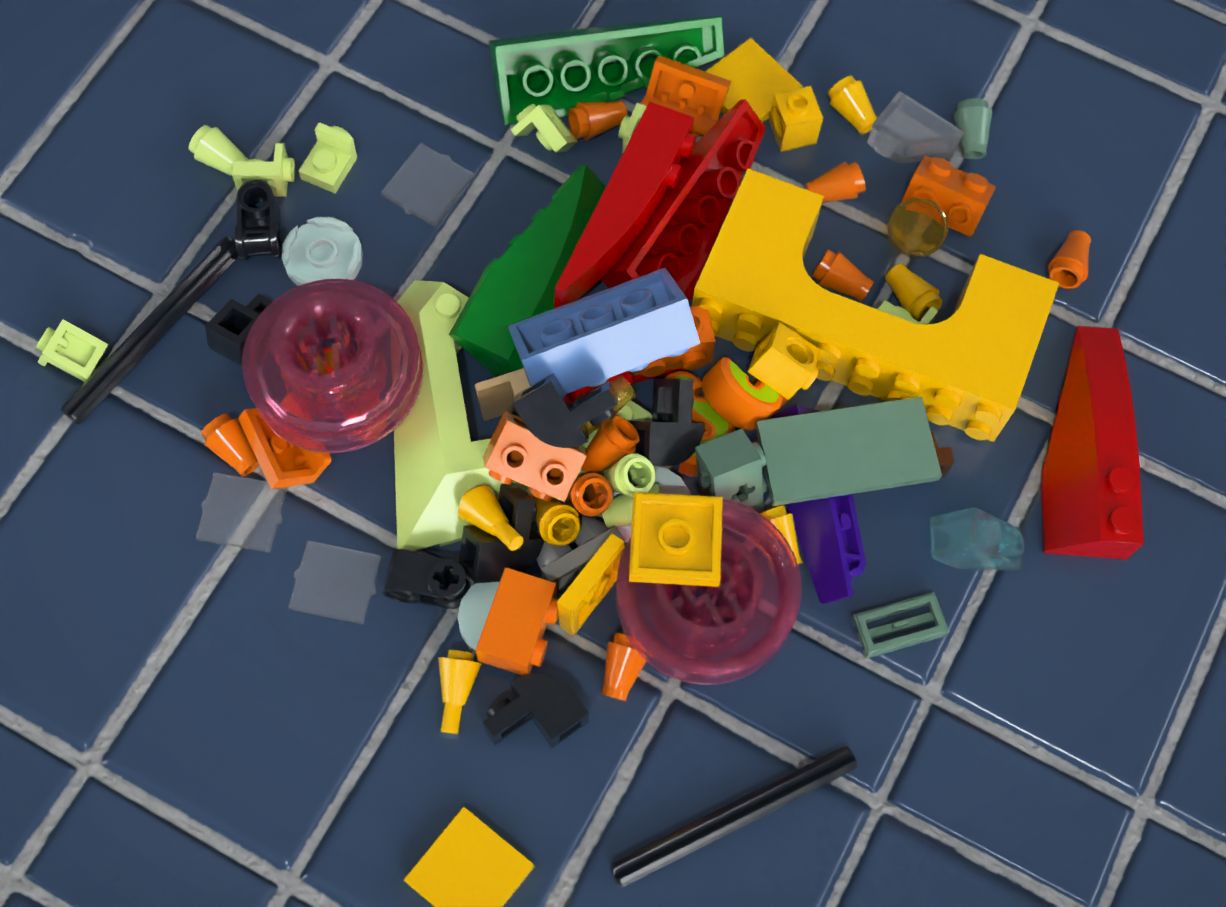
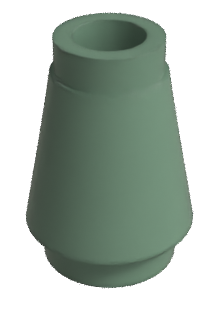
[953,98,992,159]

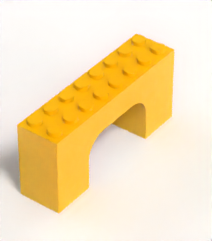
[692,168,1059,442]

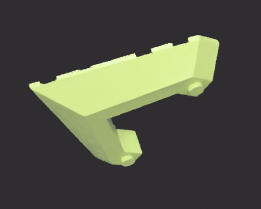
[390,280,672,551]

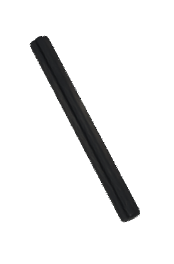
[61,236,238,424]
[610,747,858,887]

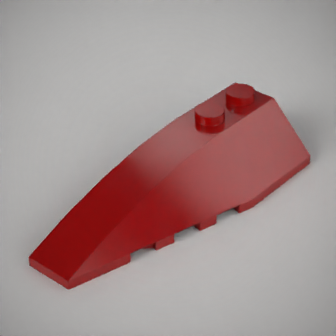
[601,99,766,303]
[554,101,697,309]
[1040,326,1144,560]

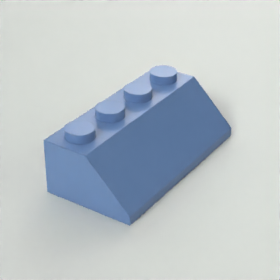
[508,268,700,395]

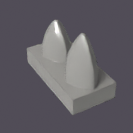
[536,515,625,592]

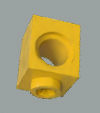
[769,86,823,152]
[748,322,820,400]

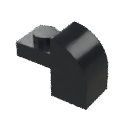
[205,294,293,370]
[513,373,618,448]
[628,379,705,466]
[459,483,544,583]
[483,673,589,748]

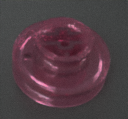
[242,279,423,453]
[616,499,802,685]

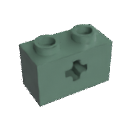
[695,429,767,528]

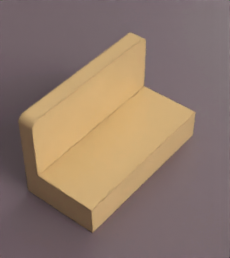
[475,368,530,421]

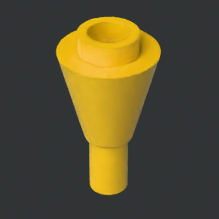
[458,485,523,551]
[438,650,482,734]

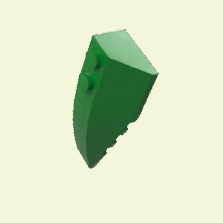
[489,16,724,125]
[449,164,606,377]

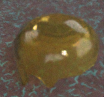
[887,197,948,258]

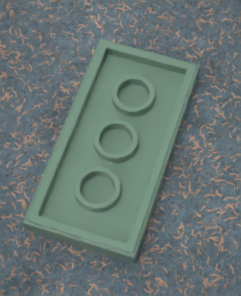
[755,397,942,506]

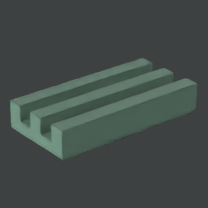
[851,592,949,659]

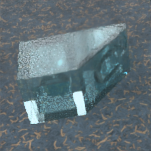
[930,507,1025,571]

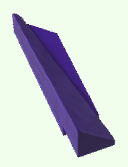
[770,405,866,604]

